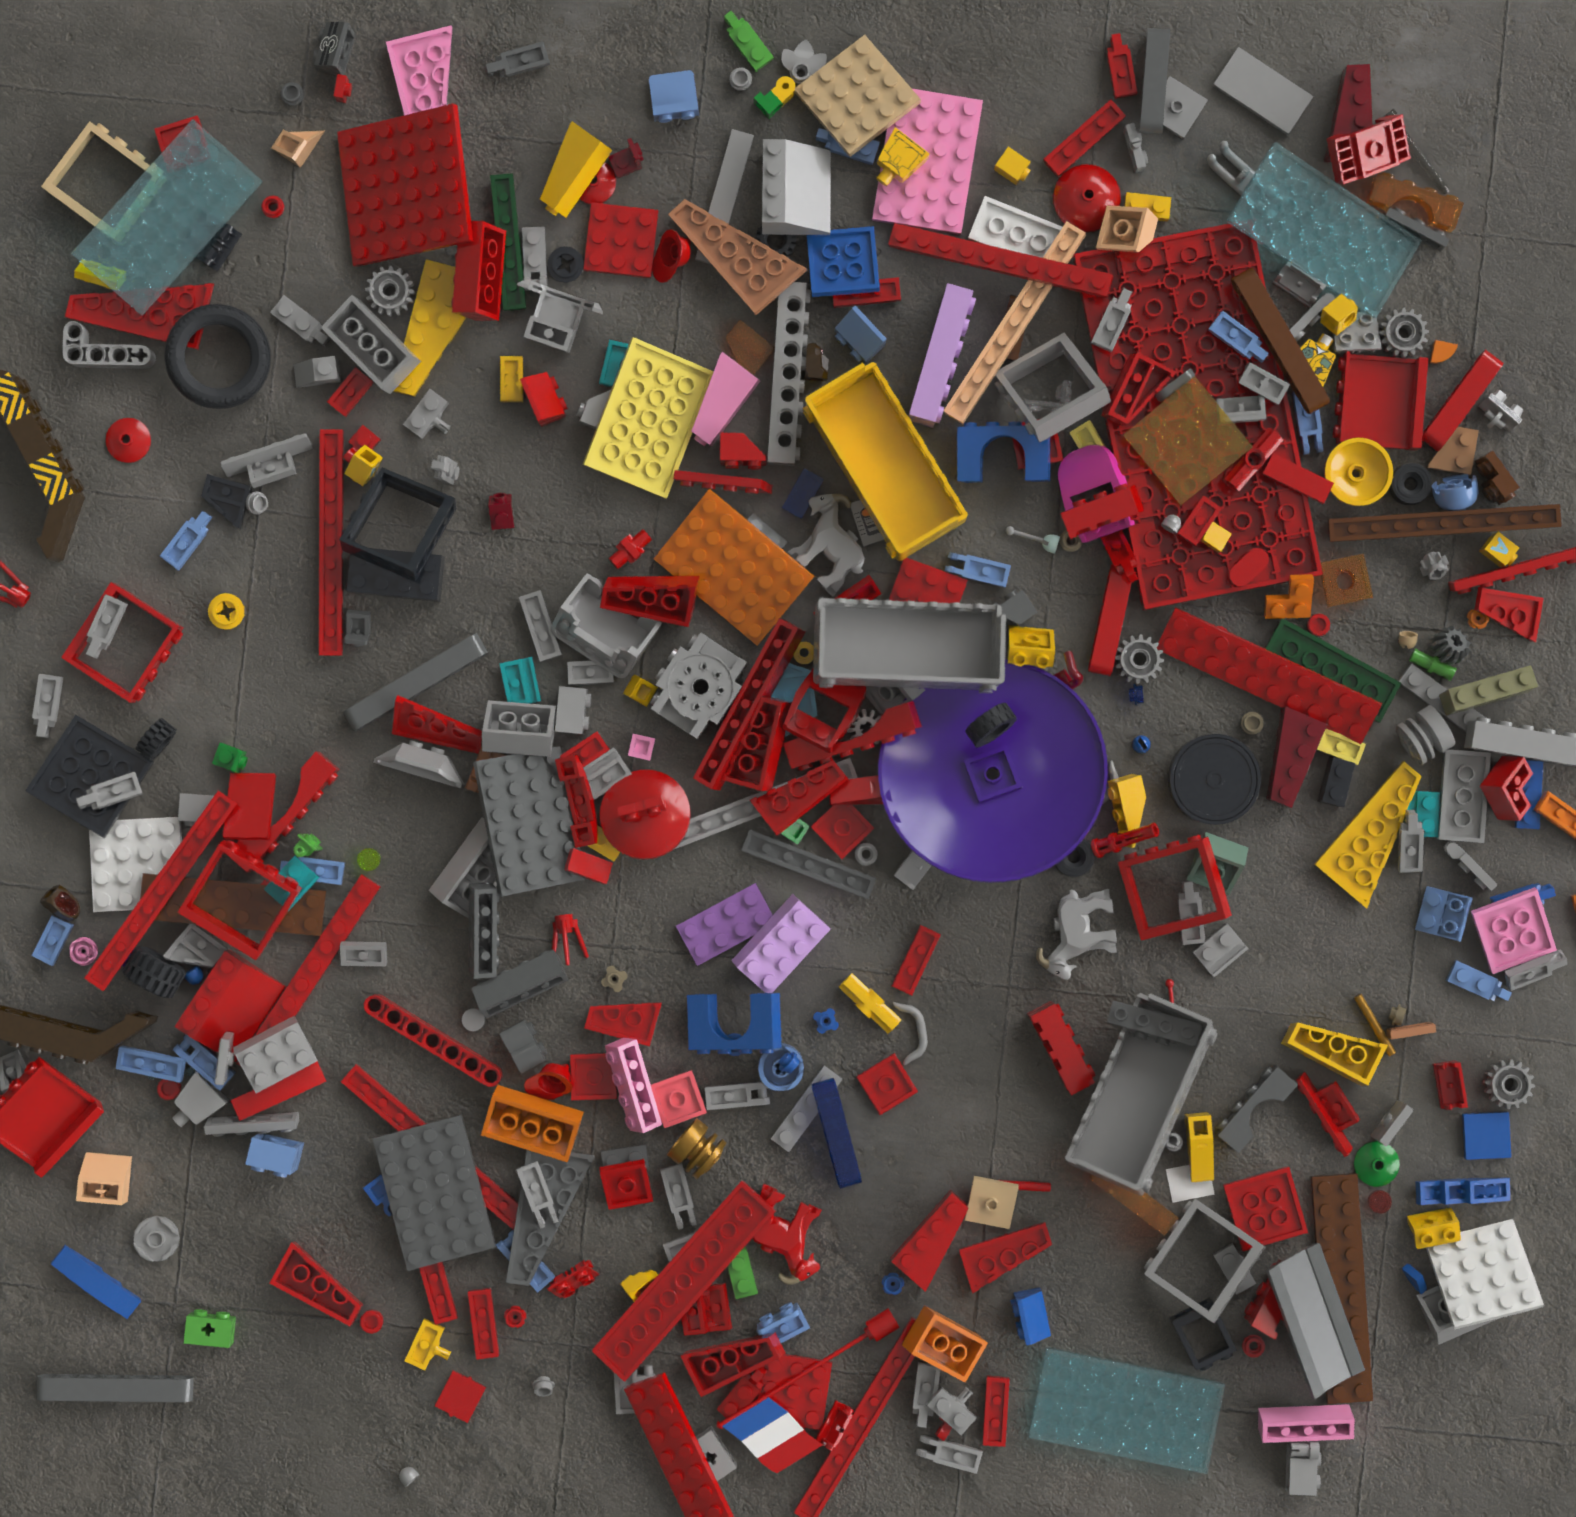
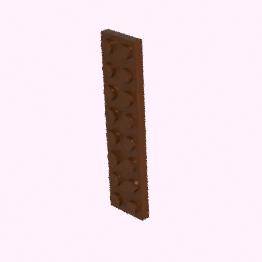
[140,873,326,936]

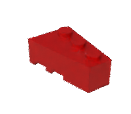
[1101,352,1177,426]
[1061,483,1144,539]
[1244,1259,1284,1340]

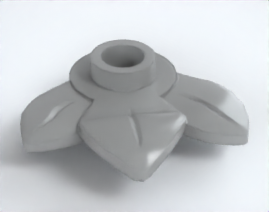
[781,40,827,84]

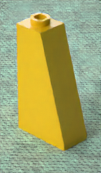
[540,121,612,217]

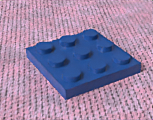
[807,226,880,297]

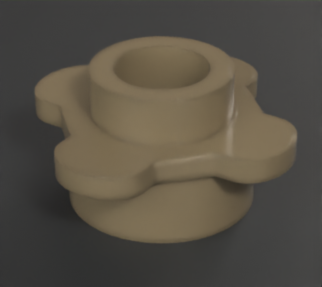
[601,966,628,992]

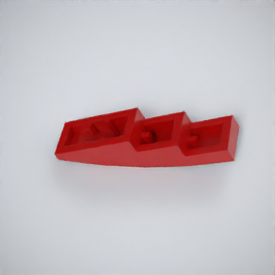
[230,1061,326,1121]

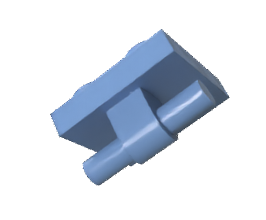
[1415,886,1472,942]

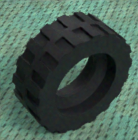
[965,703,1017,748]

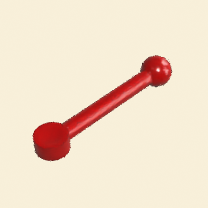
[1165,979,1174,1003]

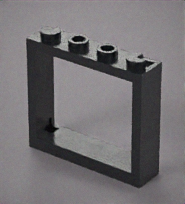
[339,467,457,582]

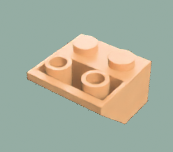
[76,1152,132,1205]

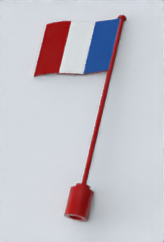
[716,1308,900,1473]

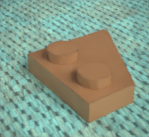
[1426,427,1479,476]

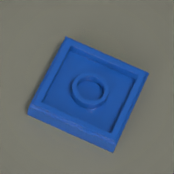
[1462,1111,1511,1160]

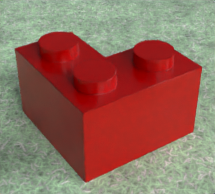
[1480,756,1533,821]

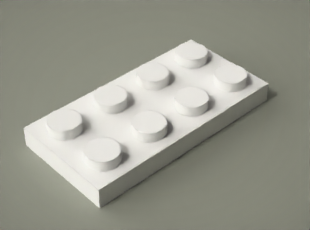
[968,196,1063,258]

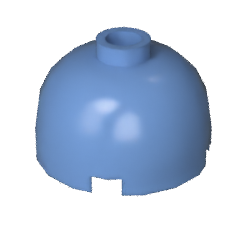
[1431,474,1479,511]

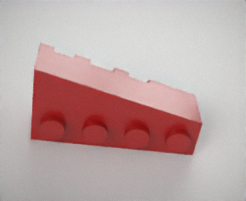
[600,576,700,627]

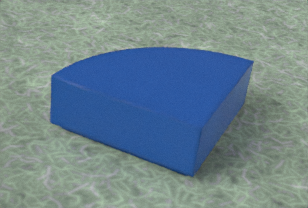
[1402,1264,1427,1294]

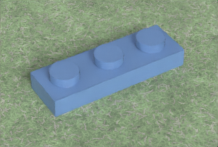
[116,1045,186,1082]

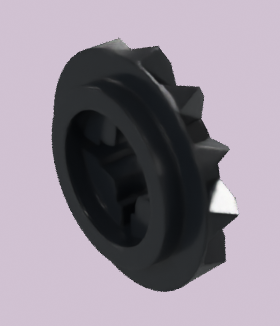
[548,246,584,283]

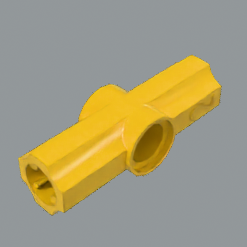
[839,973,901,1034]

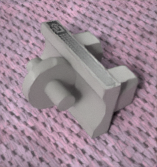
[1478,390,1523,432]

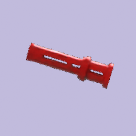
[1091,822,1159,858]

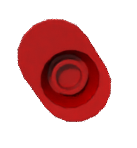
[652,229,691,283]
[524,1063,573,1101]

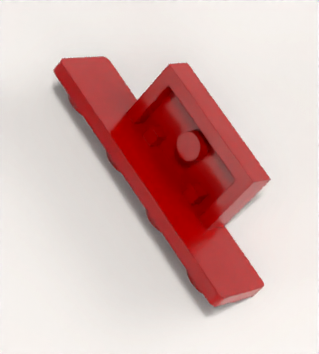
[1297,1072,1360,1157]

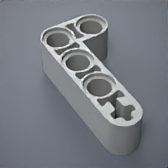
[63,321,156,369]

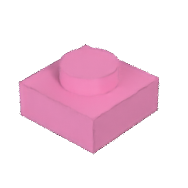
[628,734,655,761]

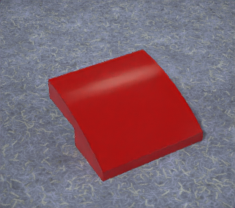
[682,1283,732,1336]

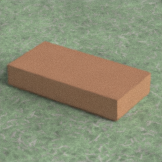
[1386,1022,1436,1039]

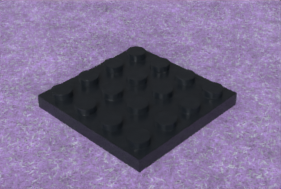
[25,715,154,839]

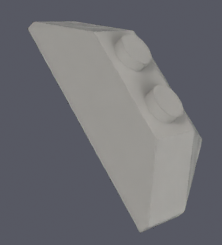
[373,740,464,789]

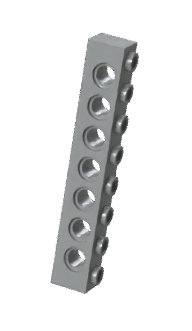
[767,282,811,466]

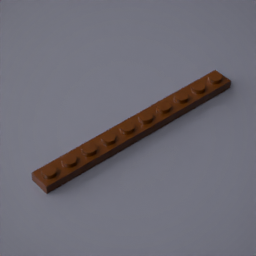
[1328,504,1562,542]

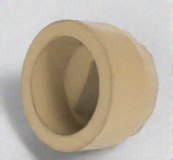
[1399,631,1418,649]

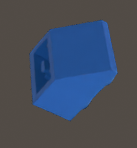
[1011,1287,1051,1346]

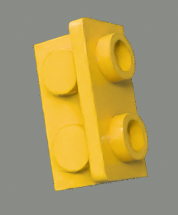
[1407,1208,1461,1249]

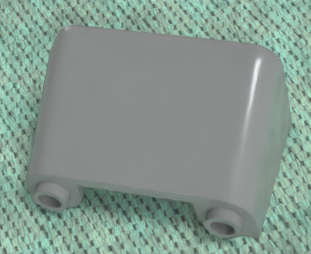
[551,573,662,678]

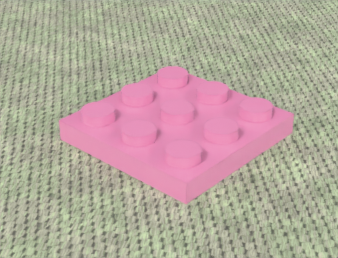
[1471,887,1557,974]

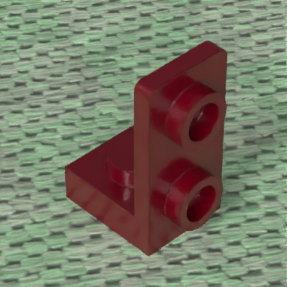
[608,138,644,179]

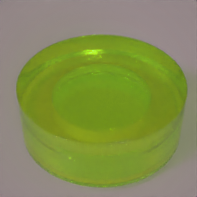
[357,848,381,871]

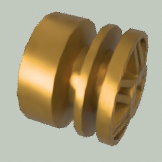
[667,1118,727,1180]

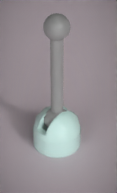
[1005,526,1060,554]

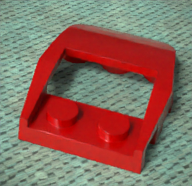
[782,669,866,754]

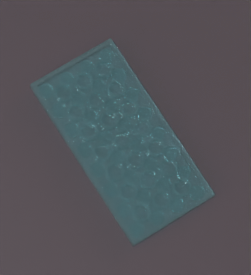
[71,119,263,316]
[1227,142,1422,318]
[1028,1347,1225,1474]

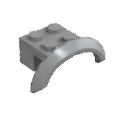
[517,279,603,353]

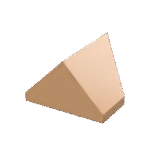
[271,130,325,168]

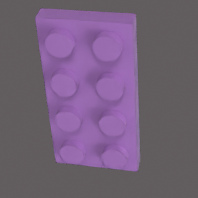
[676,883,773,966]

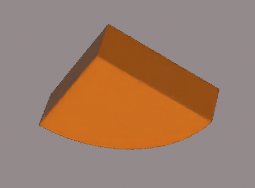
[1430,340,1458,364]

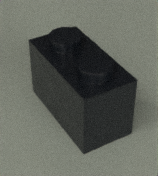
[1317,757,1355,807]

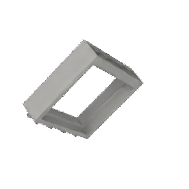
[994,332,1111,442]
[1144,1199,1266,1323]

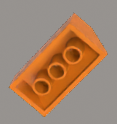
[481,1085,584,1163]

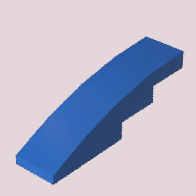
[1415,1177,1510,1205]
[51,1245,141,1319]

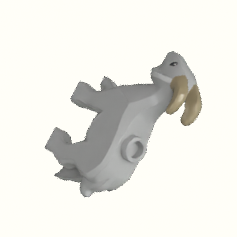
[787,494,865,597]
[1036,889,1117,980]

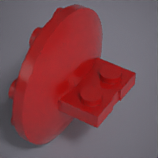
[600,769,691,860]

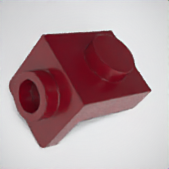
[488,493,515,530]

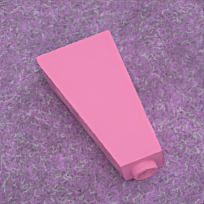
[692,352,760,447]

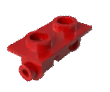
[816,1401,854,1451]

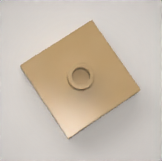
[965,1176,1019,1229]

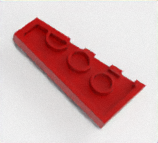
[673,470,773,494]
[959,1222,1052,1293]

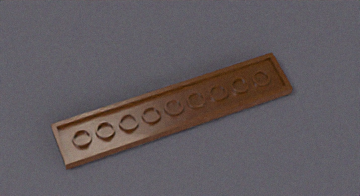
[1311,1173,1373,1404]

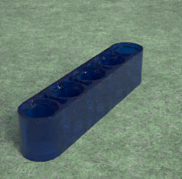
[811,1078,862,1189]

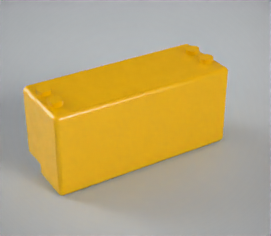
[803,362,968,561]

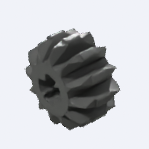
[1431,625,1471,665]

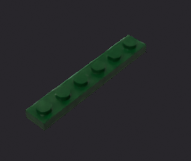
[490,173,526,311]

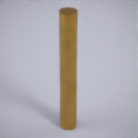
[1354,994,1396,1057]

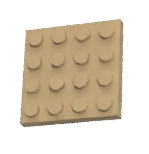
[794,35,921,157]

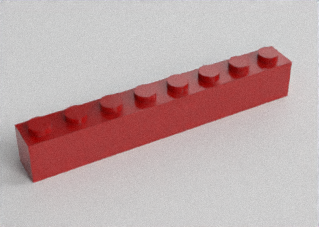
[693,618,806,791]

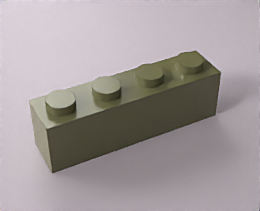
[1439,665,1538,716]

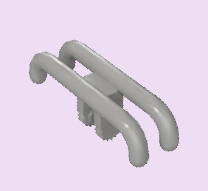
[1207,141,1289,219]

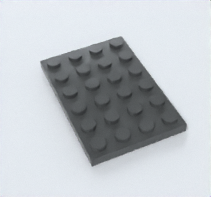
[473,746,586,897]
[373,1114,496,1271]

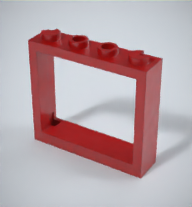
[61,582,184,703]
[1118,835,1232,941]
[177,840,302,960]

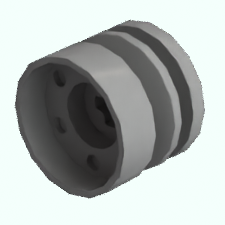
[1396,705,1455,765]

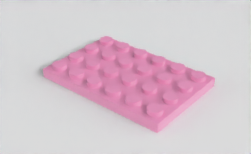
[872,89,983,235]

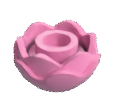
[69,937,98,966]

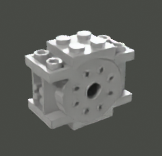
[650,633,747,739]

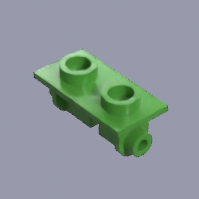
[293,833,323,857]

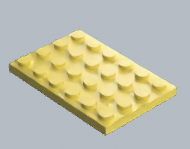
[582,337,714,499]

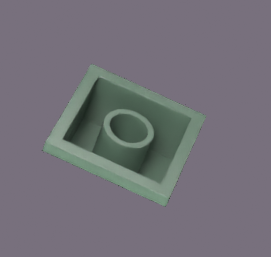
[1187,832,1248,895]

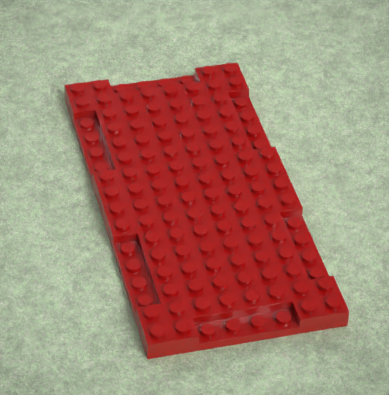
[1073,219,1323,611]

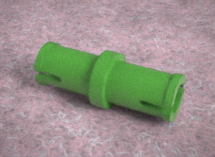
[1409,648,1457,681]

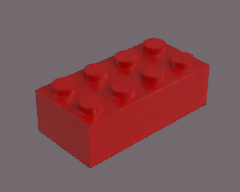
[451,221,506,321]

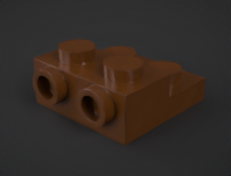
[1475,450,1520,505]

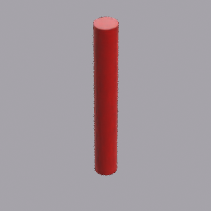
[999,1180,1051,1192]

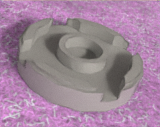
[133,1216,180,1262]

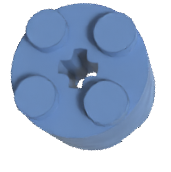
[758,1043,804,1091]

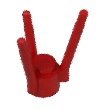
[0,561,31,608]
[552,914,589,966]

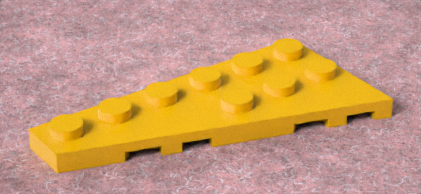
[394,259,466,397]
[1314,761,1421,909]

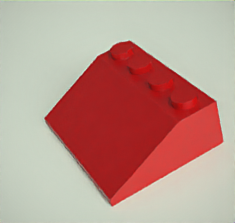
[174,949,286,1062]

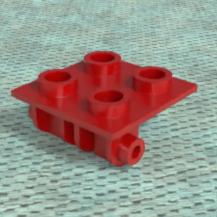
[547,1260,599,1298]

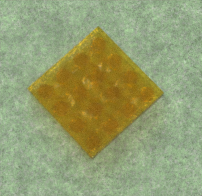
[1124,376,1253,505]

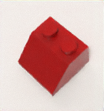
[520,372,568,427]

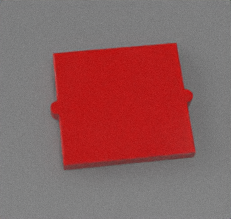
[435,1370,486,1423]

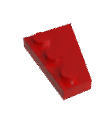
[584,1002,662,1047]

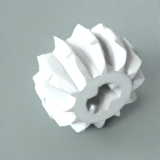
[847,709,882,744]

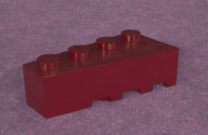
[1324,64,1373,162]

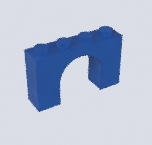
[957,422,1050,483]
[687,993,782,1054]

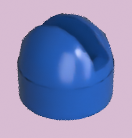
[1132,735,1151,753]
[185,966,203,985]

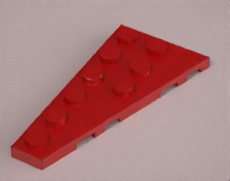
[65,283,214,350]

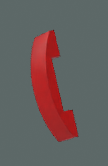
[555,755,598,848]

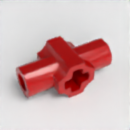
[608,529,652,569]

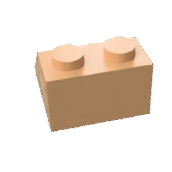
[1096,205,1158,252]

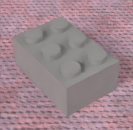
[482,700,556,757]
[233,1016,318,1093]

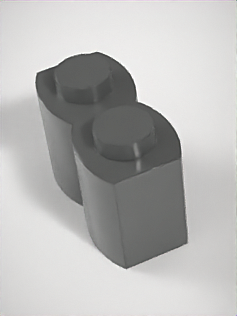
[500,1019,548,1073]

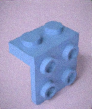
[649,70,699,123]
[757,1302,810,1343]

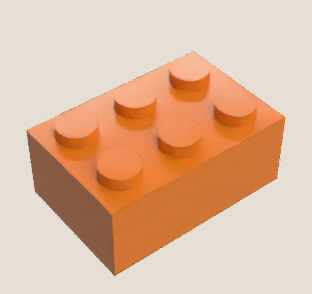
[902,1305,988,1382]

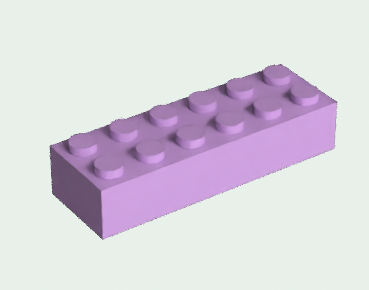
[909,283,976,428]

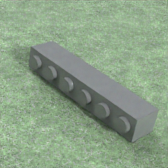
[1464,717,1576,767]

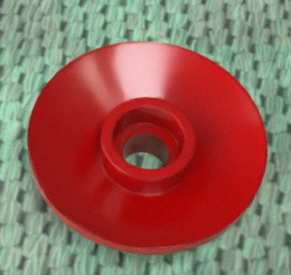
[579,162,616,204]
[106,418,151,463]

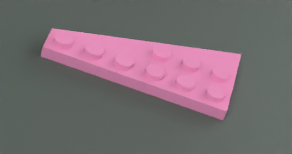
[386,25,452,115]

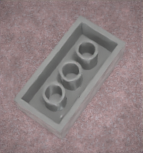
[321,295,421,394]

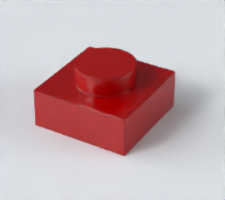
[334,74,352,103]

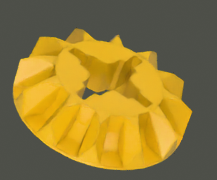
[208,593,245,629]

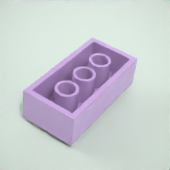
[731,894,830,993]

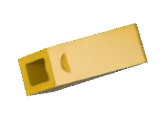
[1107,774,1146,848]
[1184,1112,1214,1182]

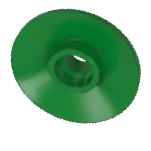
[1354,1141,1399,1187]

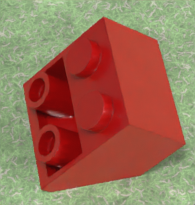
[720,433,766,470]

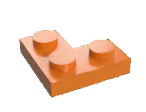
[1264,574,1314,619]

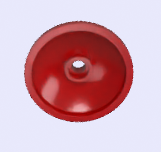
[1053,164,1121,232]

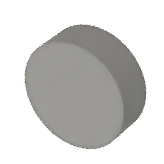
[462,1008,485,1031]

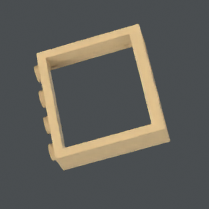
[41,121,167,244]

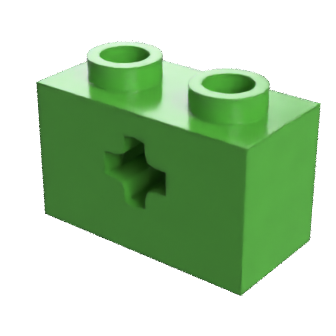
[184,1309,236,1348]

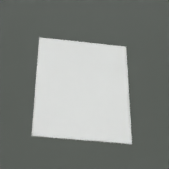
[1166,1165,1214,1203]

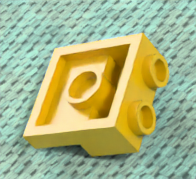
[1007,626,1055,668]

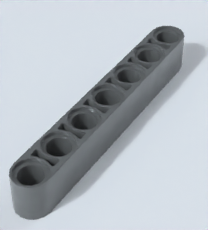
[343,633,489,732]
[36,1374,194,1402]

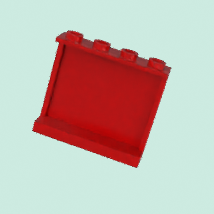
[1333,351,1428,451]
[0,1057,104,1178]

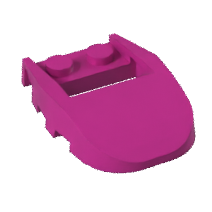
[1058,445,1135,543]

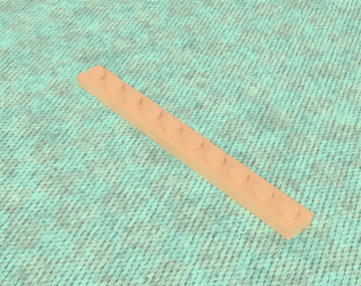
[943,221,1086,424]

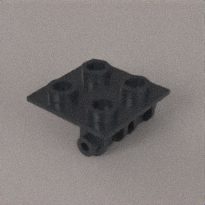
[180,210,242,272]

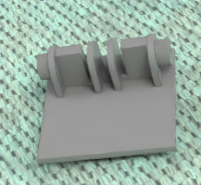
[1332,311,1381,354]

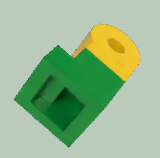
[754,76,795,119]

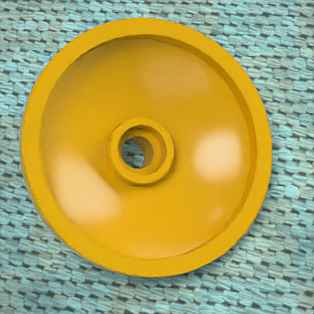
[1324,438,1393,506]

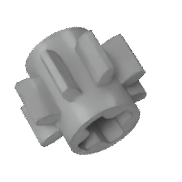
[1420,552,1449,580]

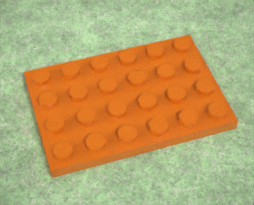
[654,489,815,646]

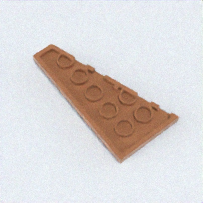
[668,199,807,315]

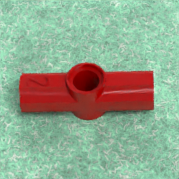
[1223,427,1283,492]

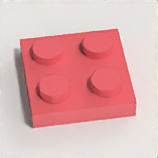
[650,1070,707,1128]

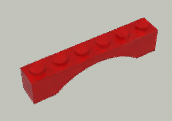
[783,701,922,771]
[226,751,340,872]

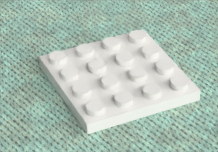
[89,817,182,912]
[1426,1219,1544,1330]

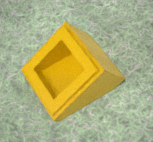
[1200,522,1231,553]
[623,674,658,707]

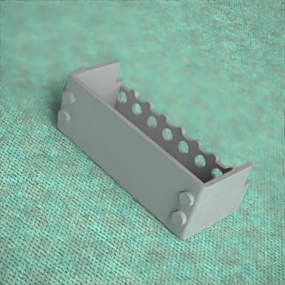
[813,597,1006,694]
[1065,993,1218,1196]

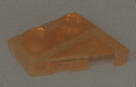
[726,320,775,375]

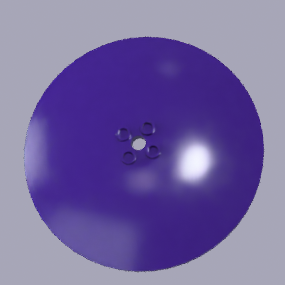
[878,660,1108,883]

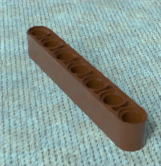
[1231,267,1330,414]

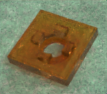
[1321,553,1373,607]

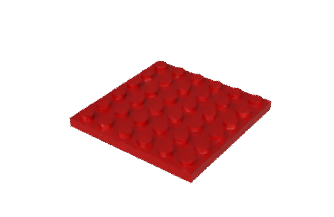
[337,103,473,267]

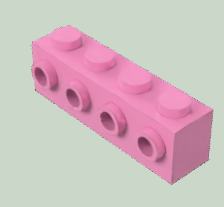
[605,1038,662,1133]
[1258,1404,1355,1443]

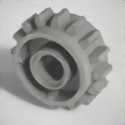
[365,266,416,317]
[1379,308,1429,358]
[1115,634,1164,684]
[1483,1059,1535,1109]

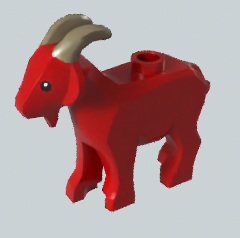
[752,1184,822,1285]

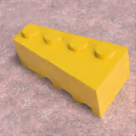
[1281,1022,1388,1086]

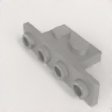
[220,433,313,488]

